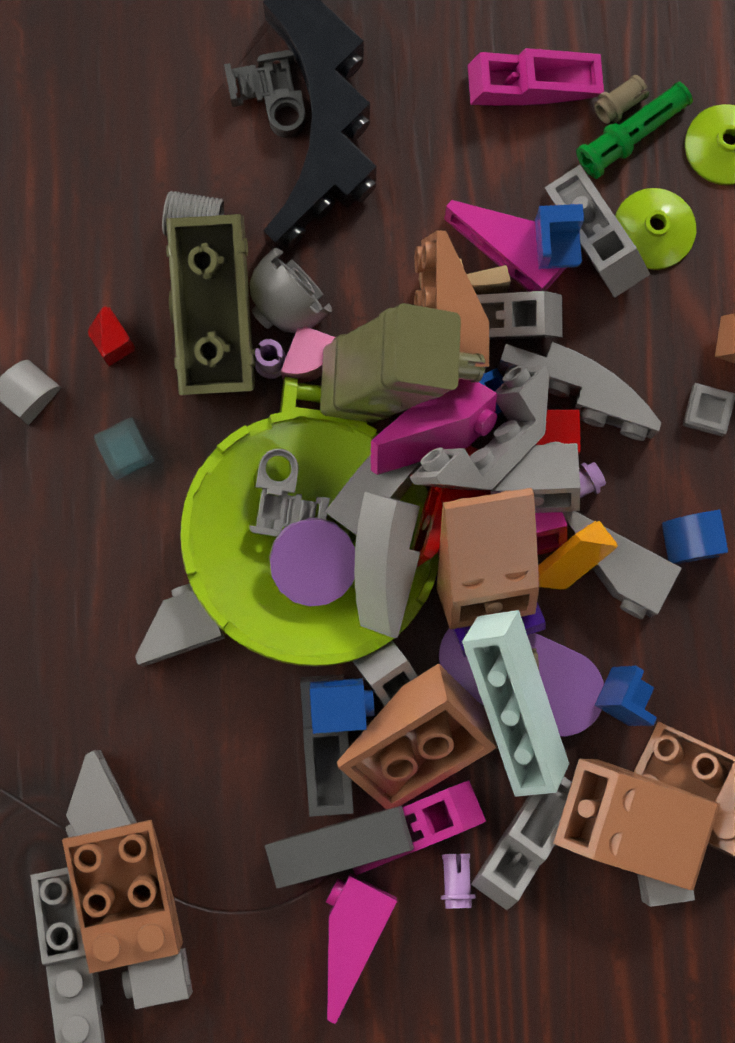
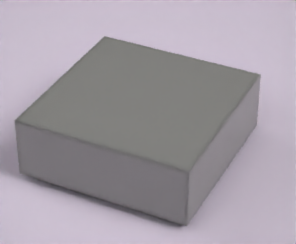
[682,383,735,437]

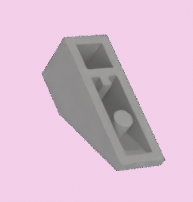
[544,165,651,298]
[477,291,562,340]
[563,511,682,619]

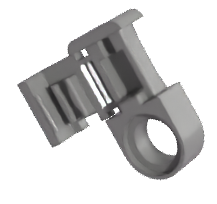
[249,449,330,537]

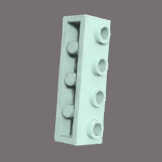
[462,610,569,797]

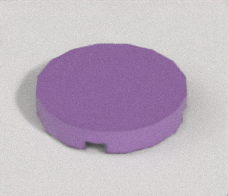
[269,517,355,607]

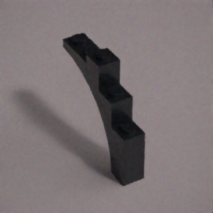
[263,0,377,250]

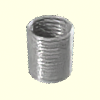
[162,191,224,236]

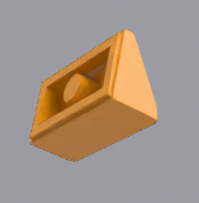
[538,521,618,589]

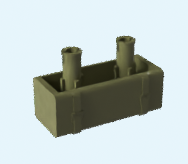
[166,214,256,395]
[320,303,485,423]

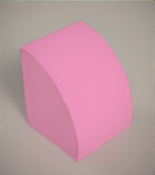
[281,326,336,383]

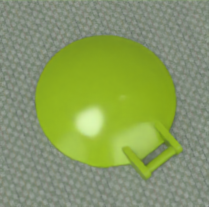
[180,376,439,667]

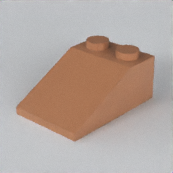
[337,664,497,809]

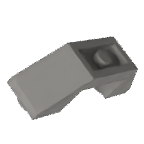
[410,365,550,490]

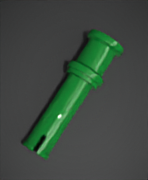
[576,82,693,179]

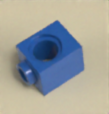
[310,678,375,734]

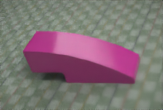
[467,48,604,106]

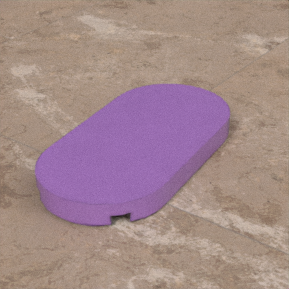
[439,628,604,736]

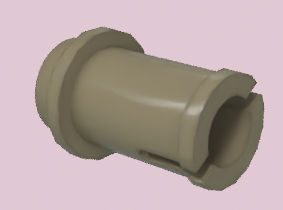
[594,75,649,124]

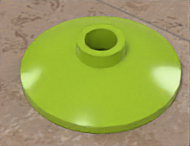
[685,104,735,185]
[615,188,696,270]

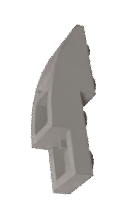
[497,342,661,441]
[30,867,105,1043]

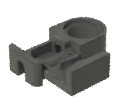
[224,50,306,138]

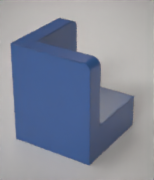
[535,204,584,269]
[595,666,657,726]

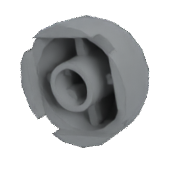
[250,248,332,333]

